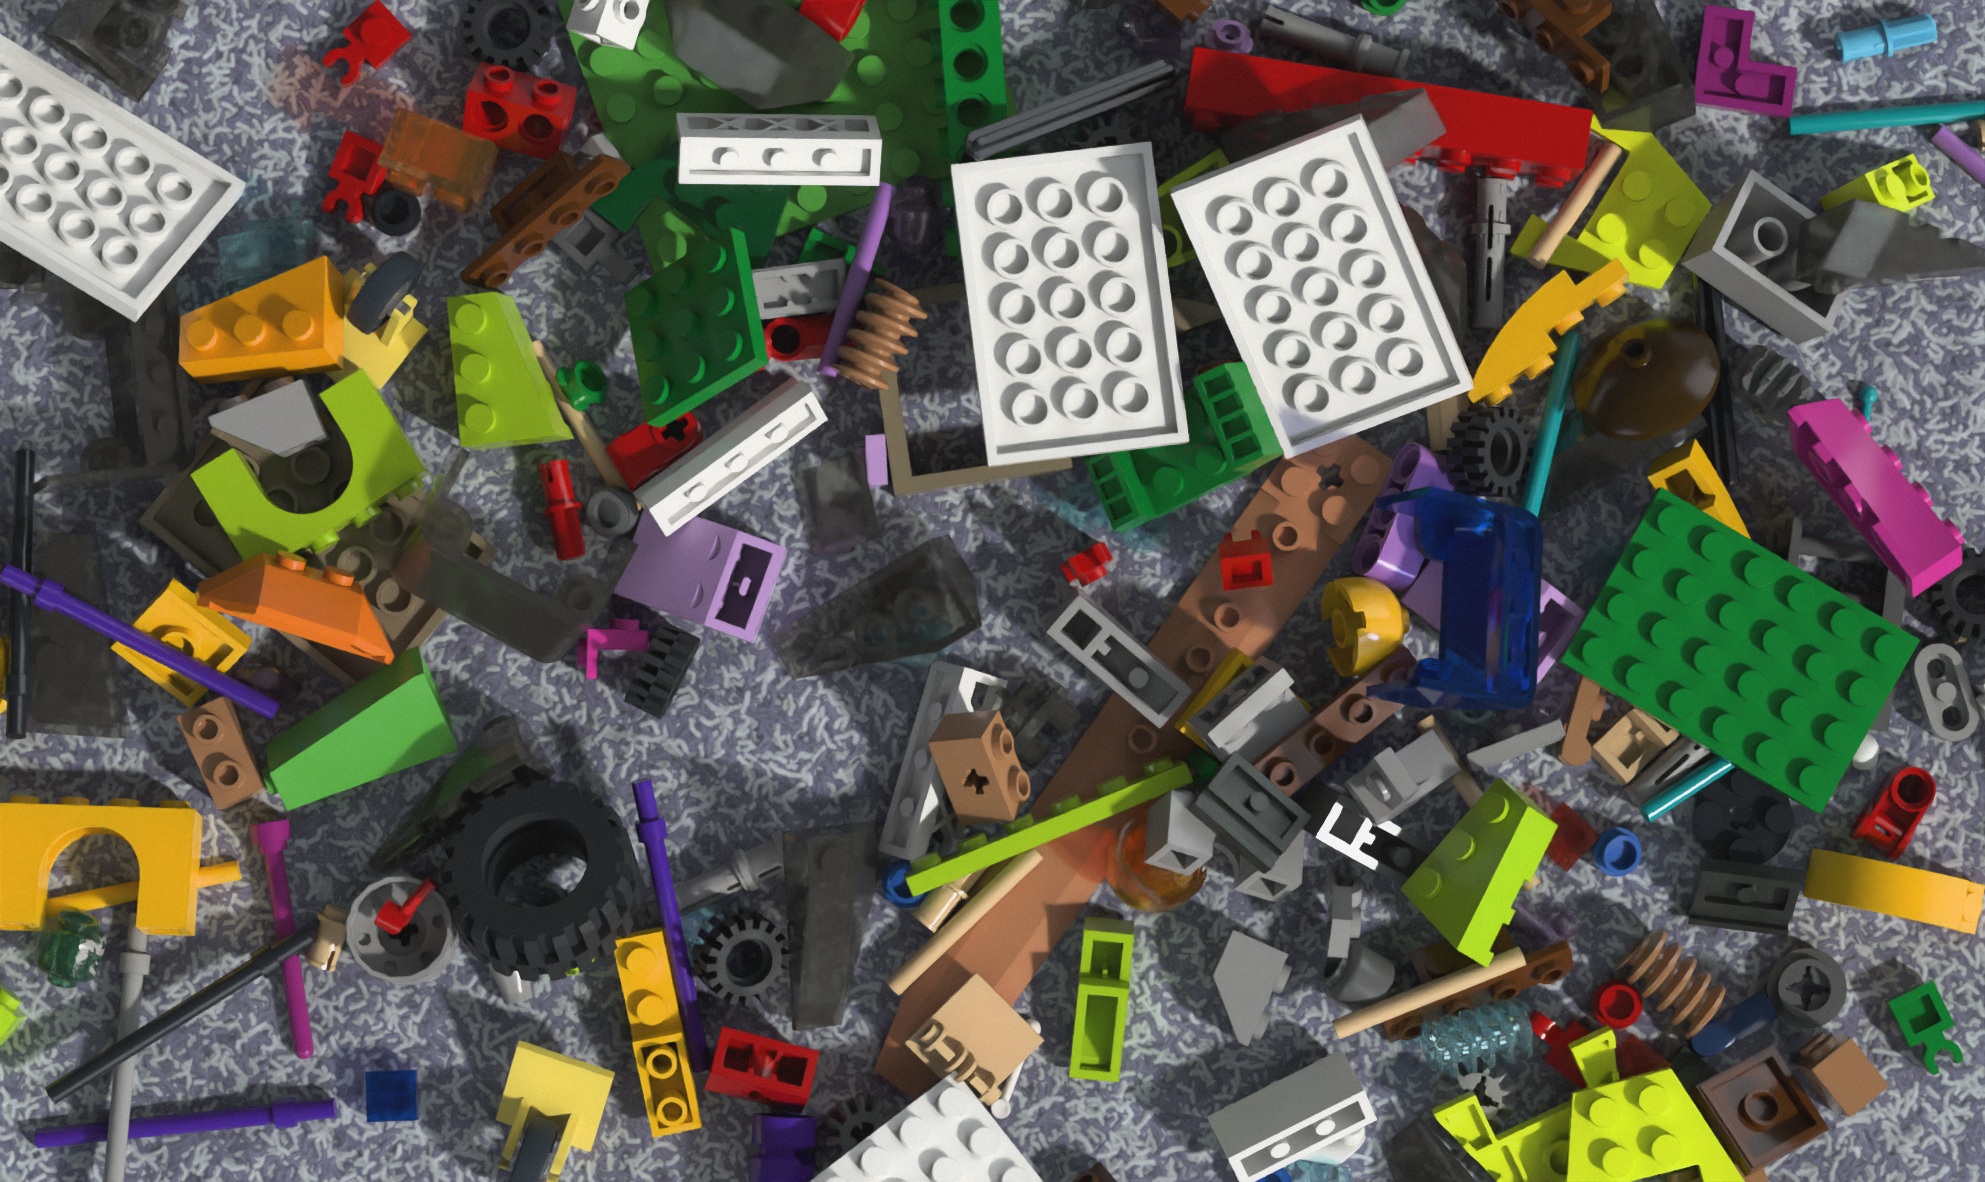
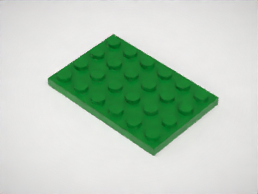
[1557,487,1920,814]

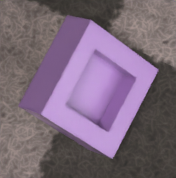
[856,434,889,488]

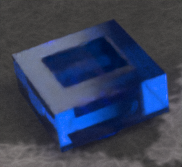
[365,1069,419,1122]

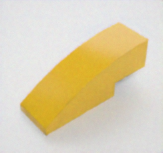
[1647,438,1751,540]

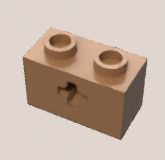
[176,696,268,809]
[927,709,1031,826]
[1794,1032,1889,1118]

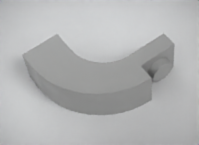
[1344,729,1462,827]

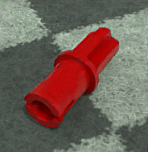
[537,460,586,561]

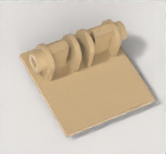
[904,972,1045,1106]

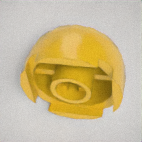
[1321,577,1410,677]

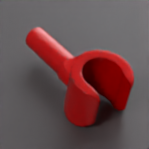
[374,877,437,935]

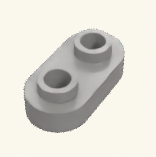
[1910,643,1979,741]

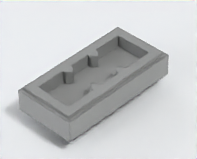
[751,258,847,320]
[1461,719,1566,773]

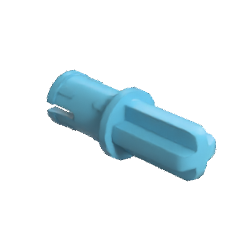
[1835,13,1937,64]

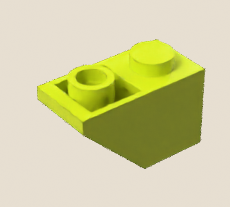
[1819,154,1935,239]

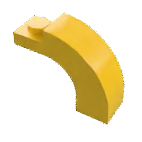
[1802,848,1985,934]

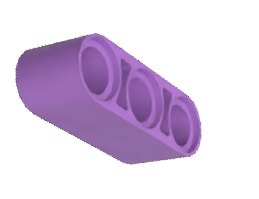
[1352,442,1457,593]

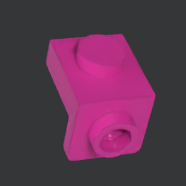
[577,619,650,679]

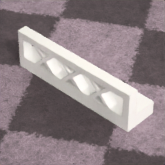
[676,113,882,186]
[633,377,828,537]
[877,659,1008,861]

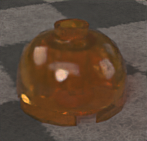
[1104,810,1207,914]

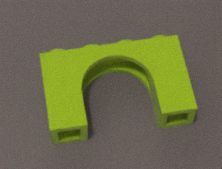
[190,368,431,561]

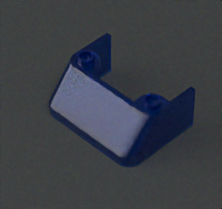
[1366,486,1543,711]

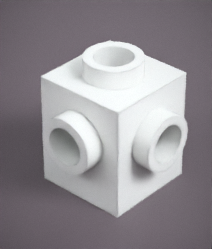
[565,0,649,50]

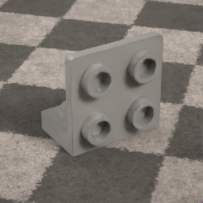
[1187,656,1311,764]

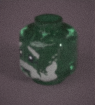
[35,910,107,988]

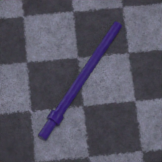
[0,563,280,720]
[631,778,711,1073]
[35,1097,337,1149]

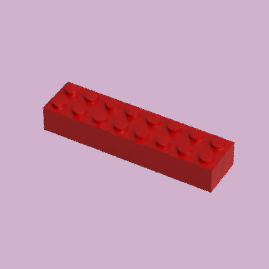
[1181,47,1593,189]

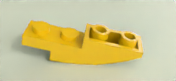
[1467,257,1630,407]
[614,926,702,1138]

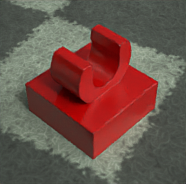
[1218,530,1273,591]

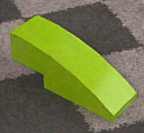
[1069,916,1134,1082]

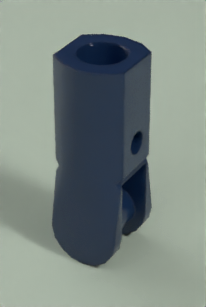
[1688,990,1779,1057]

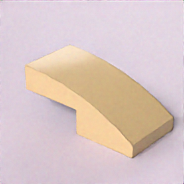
[1591,707,1679,786]

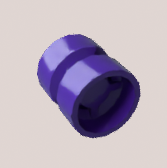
[749,1113,817,1182]

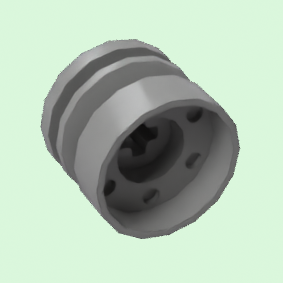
[346,876,459,985]

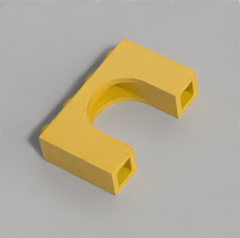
[0,795,203,936]

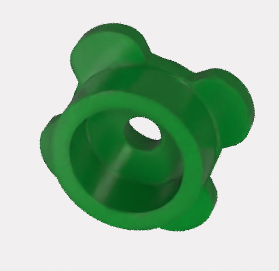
[555,359,607,412]

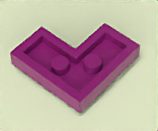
[1689,5,1797,119]

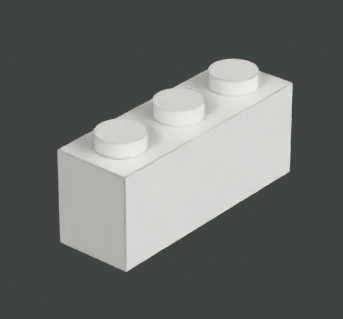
[1207,1050,1377,1182]

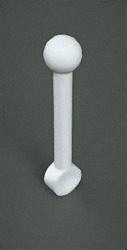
[991,1019,1041,1119]

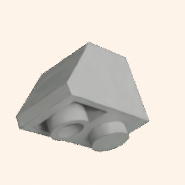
[208,376,331,458]
[1211,929,1292,1046]

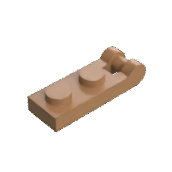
[1556,674,1607,766]

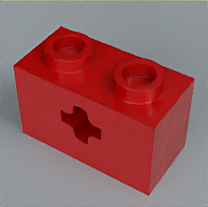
[704,1026,820,1114]

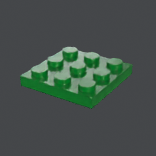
[624,227,769,428]

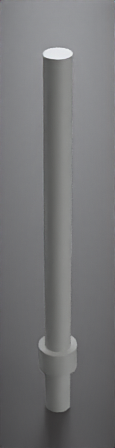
[103,913,151,1182]

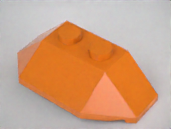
[195,550,395,666]

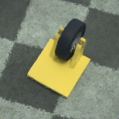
[324,251,430,390]
[496,1040,615,1182]

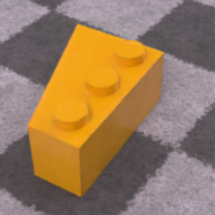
[179,255,345,385]

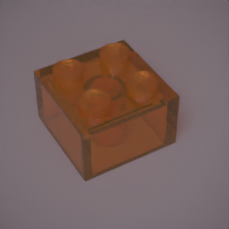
[377,107,503,215]

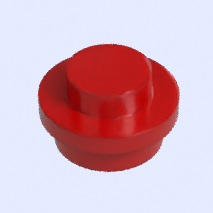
[1592,979,1643,1029]

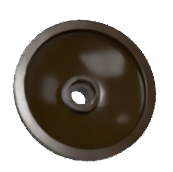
[1570,314,1720,441]

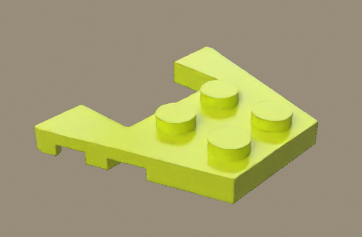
[1508,88,1712,291]
[1431,1025,1620,1182]
[1566,1067,1745,1182]

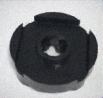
[1691,768,1795,864]

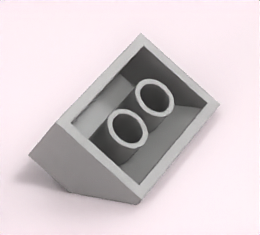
[1681,169,1867,345]

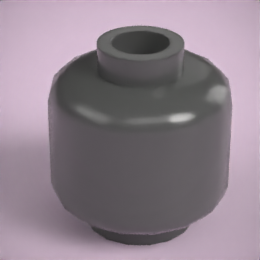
[1321,942,1399,1012]

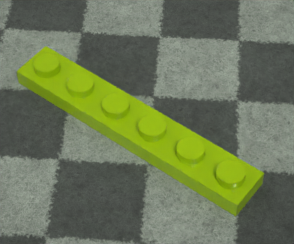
[902,756,1194,897]

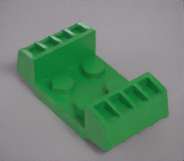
[1082,362,1284,533]

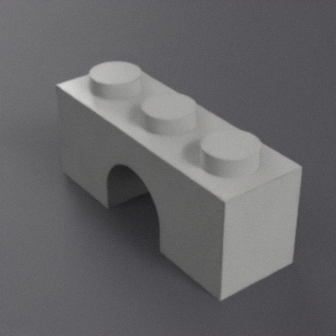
[1144,789,1305,903]

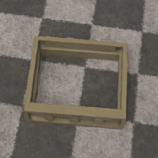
[865,282,1081,498]

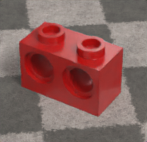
[461,61,577,160]

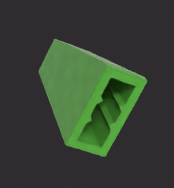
[261,646,458,811]

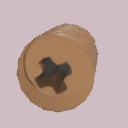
[828,278,928,390]
[1614,928,1726,1039]

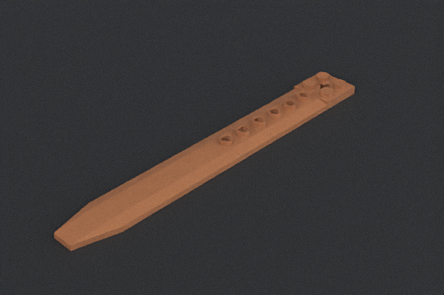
[874,434,1393,1099]

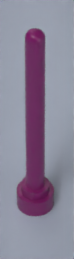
[249,819,314,1059]

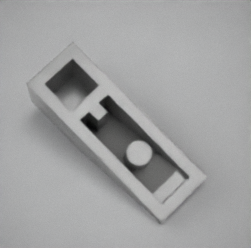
[1044,585,1193,729]

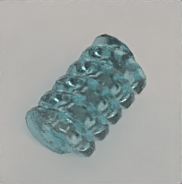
[1421,997,1533,1080]

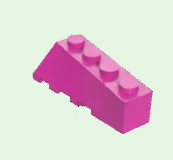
[1787,398,1964,598]

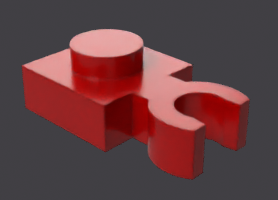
[322,0,413,88]
[322,130,396,224]
[1059,542,1113,588]

